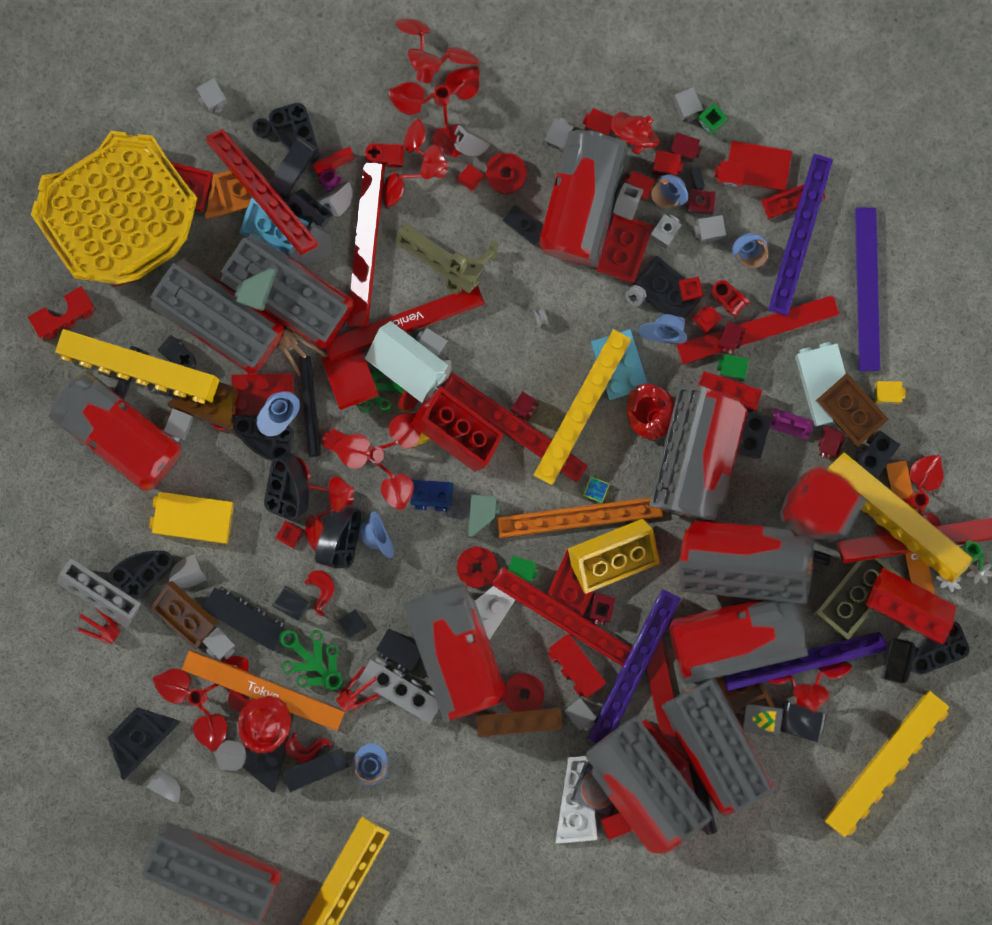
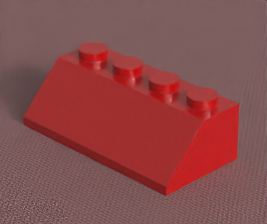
[410,386,504,472]
[864,568,957,644]

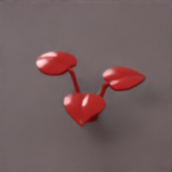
[396,18,481,84]
[388,67,480,158]
[382,118,449,210]
[332,412,421,510]
[860,455,943,527]
[296,456,355,551]
[153,656,249,752]
[767,661,852,712]

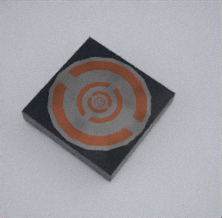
[570,761,613,817]

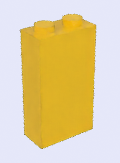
[149,492,234,544]

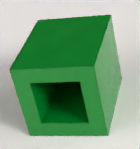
[697,103,728,136]
[717,354,749,381]
[508,556,539,583]

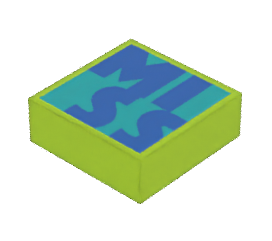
[583,476,610,503]

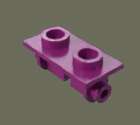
[769,408,813,440]

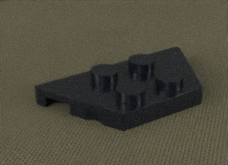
[107,707,181,781]
[242,713,294,793]

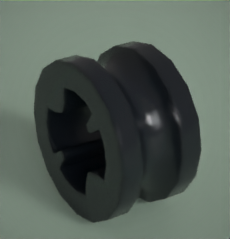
[253,118,271,138]

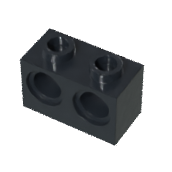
[287,188,333,229]
[738,411,772,459]
[854,430,901,479]

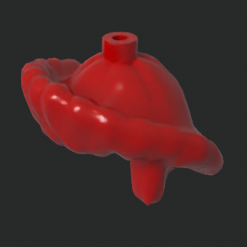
[611,112,660,155]
[626,383,675,440]
[238,695,291,753]

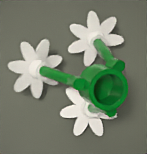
[936,540,992,592]

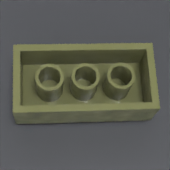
[813,558,901,640]

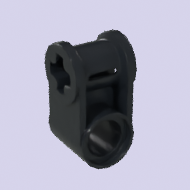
[157,334,197,369]

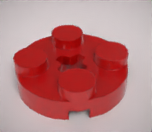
[486,153,527,195]
[456,546,498,588]
[504,673,545,712]

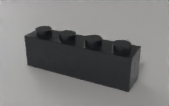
[202,586,286,652]

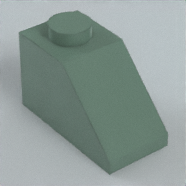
[235,268,277,311]
[468,495,500,538]

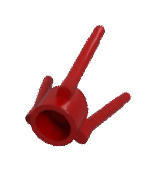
[78,607,121,644]
[336,666,380,712]

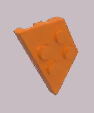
[205,164,283,220]

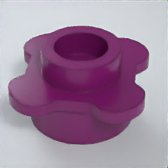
[319,169,342,191]

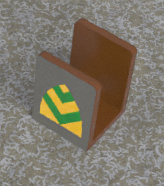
[742,704,783,736]

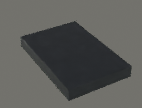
[631,256,704,319]

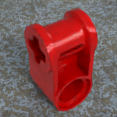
[365,143,404,168]
[711,280,750,318]

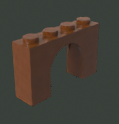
[476,708,562,737]

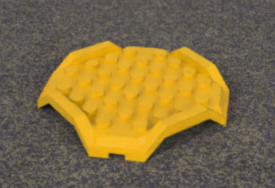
[31,131,197,284]

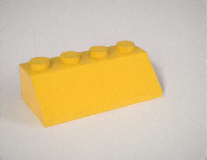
[568,519,660,594]

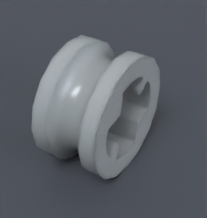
[625,285,646,306]
[533,307,548,328]

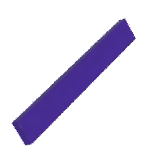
[768,154,833,316]
[855,208,880,372]
[587,589,681,743]
[722,632,887,691]

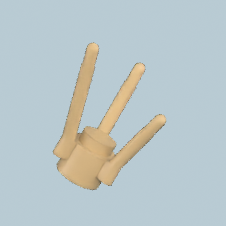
[279,329,328,376]

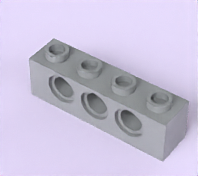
[57,559,141,628]
[358,658,439,724]

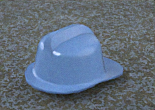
[638,314,687,344]
[257,392,300,436]
[359,511,394,558]

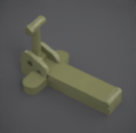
[396,224,498,294]

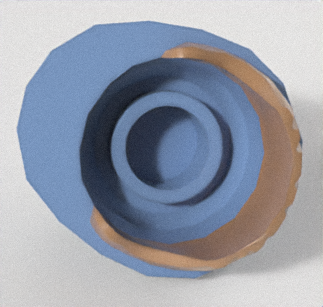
[651,174,688,208]
[733,233,768,269]
[352,743,388,785]

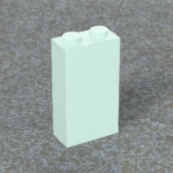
[365,321,448,403]
[795,342,846,428]

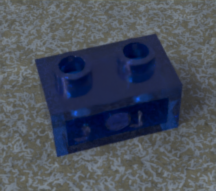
[410,480,454,512]

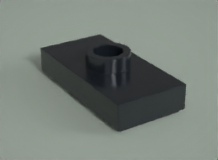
[502,205,543,246]

